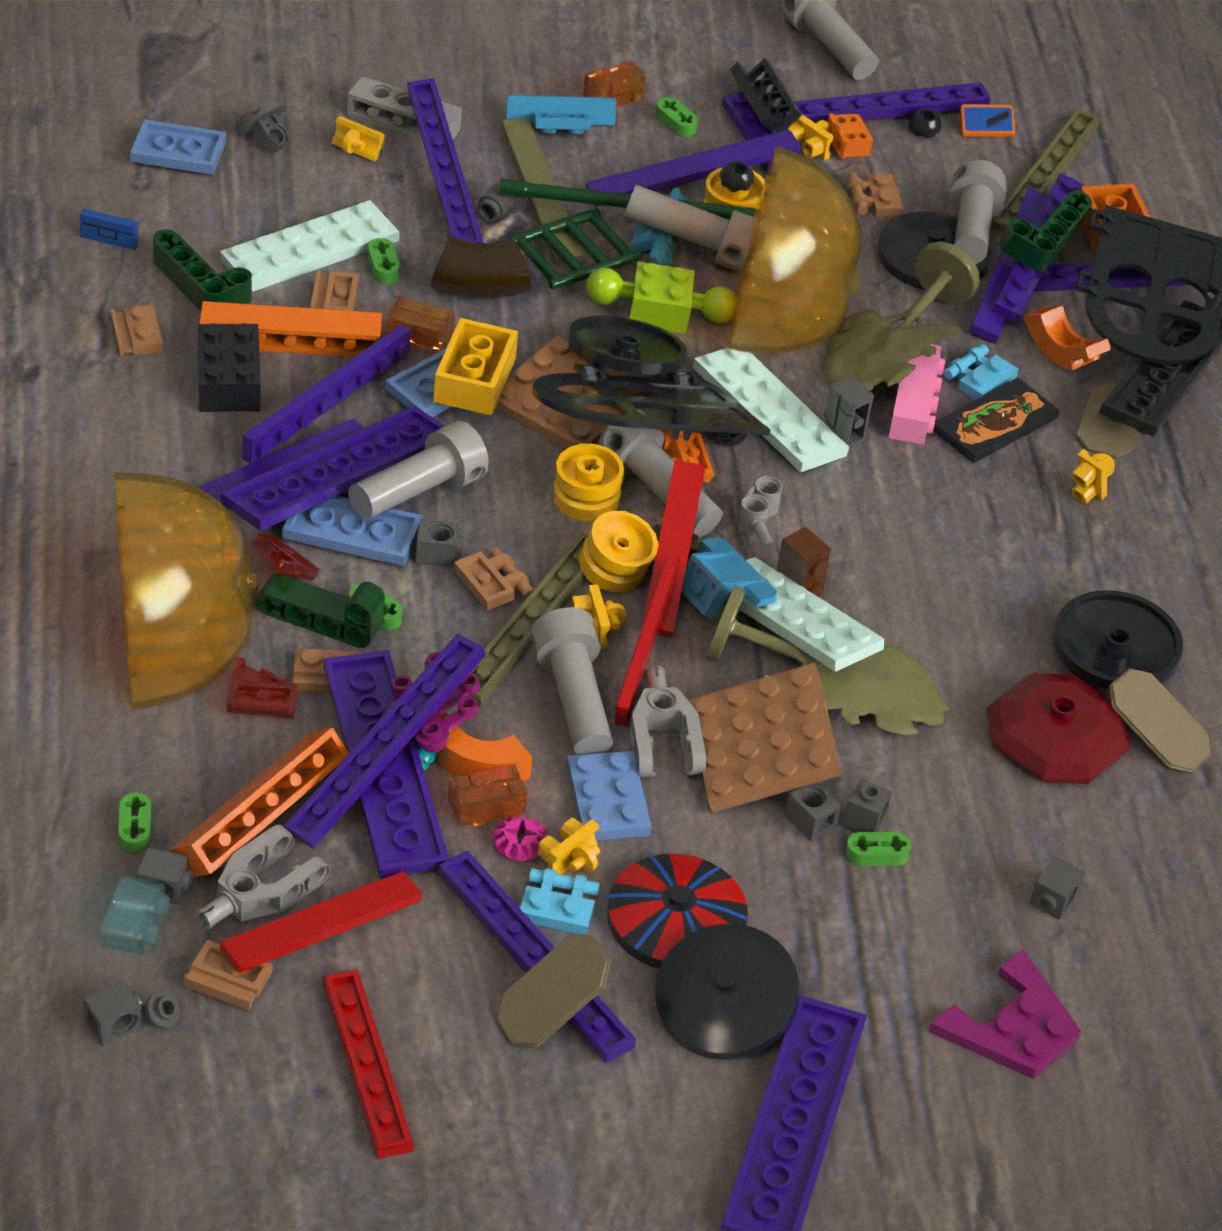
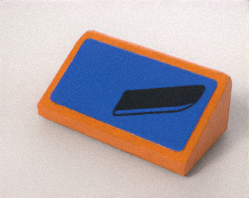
[958,104,1016,137]

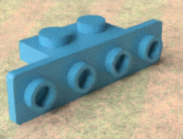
[506,95,616,134]
[630,188,688,267]

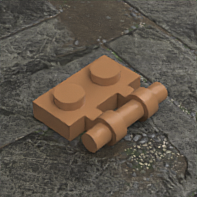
[846,172,904,218]
[453,548,533,611]

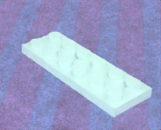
[220,200,400,292]
[692,343,849,473]
[725,557,884,672]

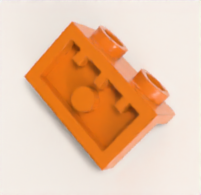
[661,430,715,483]

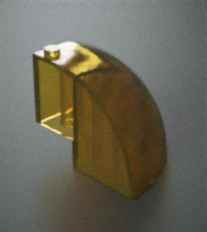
[729,146,861,354]
[114,472,258,710]

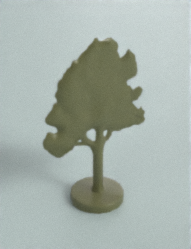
[822,241,980,391]
[706,585,951,735]

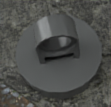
[235,96,289,152]

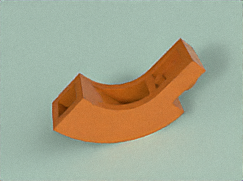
[1023,306,1111,370]
[437,712,533,786]

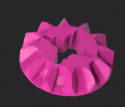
[493,814,547,861]

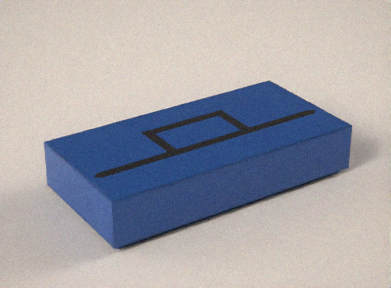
[79,208,139,250]

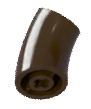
[430,236,532,299]

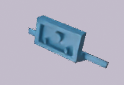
[682,538,777,619]

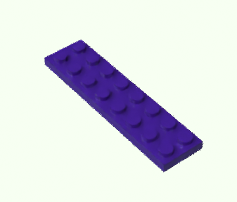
[220,406,445,531]
[323,650,449,878]
[720,995,867,1231]

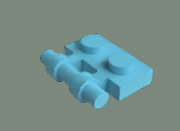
[943,344,1019,400]
[520,867,600,935]

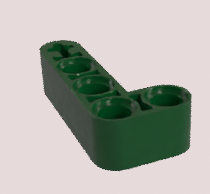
[999,190,1092,271]
[153,229,252,311]
[255,573,385,648]

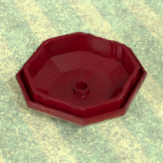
[987,673,1130,784]

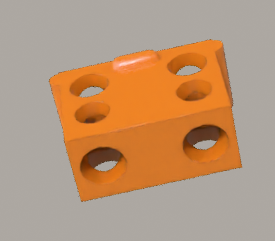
[827,113,874,159]

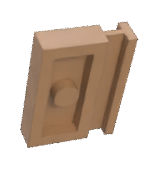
[310,270,359,311]
[110,305,163,357]
[293,648,362,694]
[184,939,273,1011]

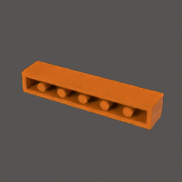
[200,301,382,357]
[170,727,349,877]

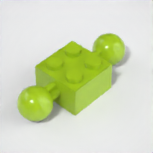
[586,261,738,334]

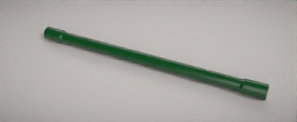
[499,178,784,227]

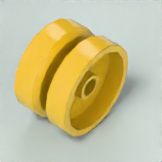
[703,167,767,228]
[553,444,624,521]
[578,511,658,593]

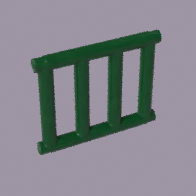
[508,208,641,290]

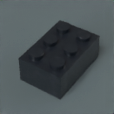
[198,323,261,412]

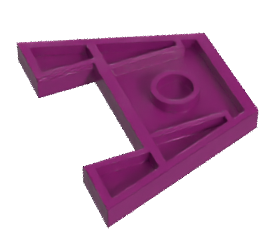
[929,949,1081,1079]

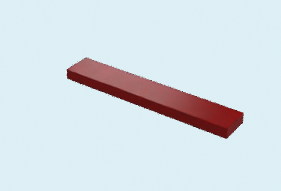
[642,460,706,637]
[614,551,680,727]
[220,871,422,974]
[322,969,414,1159]

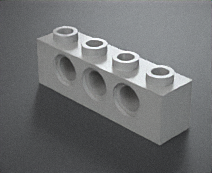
[347,76,462,140]

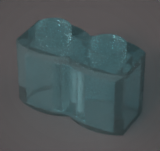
[100,875,169,955]

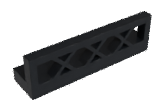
[730,58,802,134]

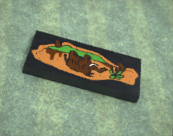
[933,378,1060,463]

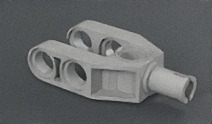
[629,666,706,777]
[195,825,331,930]

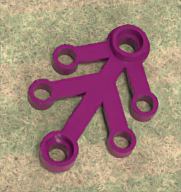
[390,652,480,753]

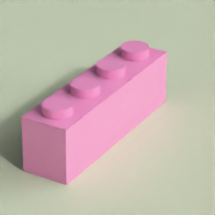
[889,344,945,445]

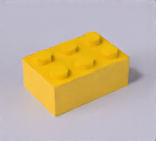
[433,318,518,416]

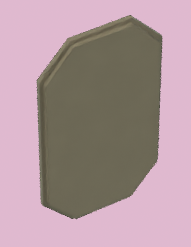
[1076,382,1140,458]
[1109,668,1211,773]
[497,934,611,1047]

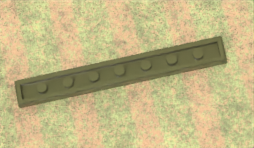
[990,109,1100,233]
[501,117,583,266]
[467,532,588,707]

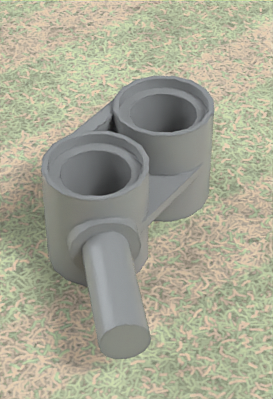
[738,476,783,551]

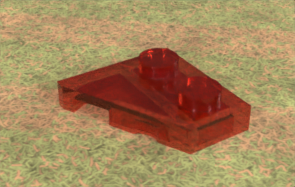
[252,533,320,580]
[227,657,298,718]

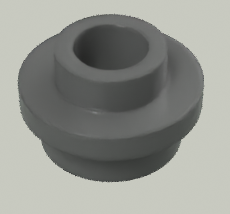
[144,991,180,1028]

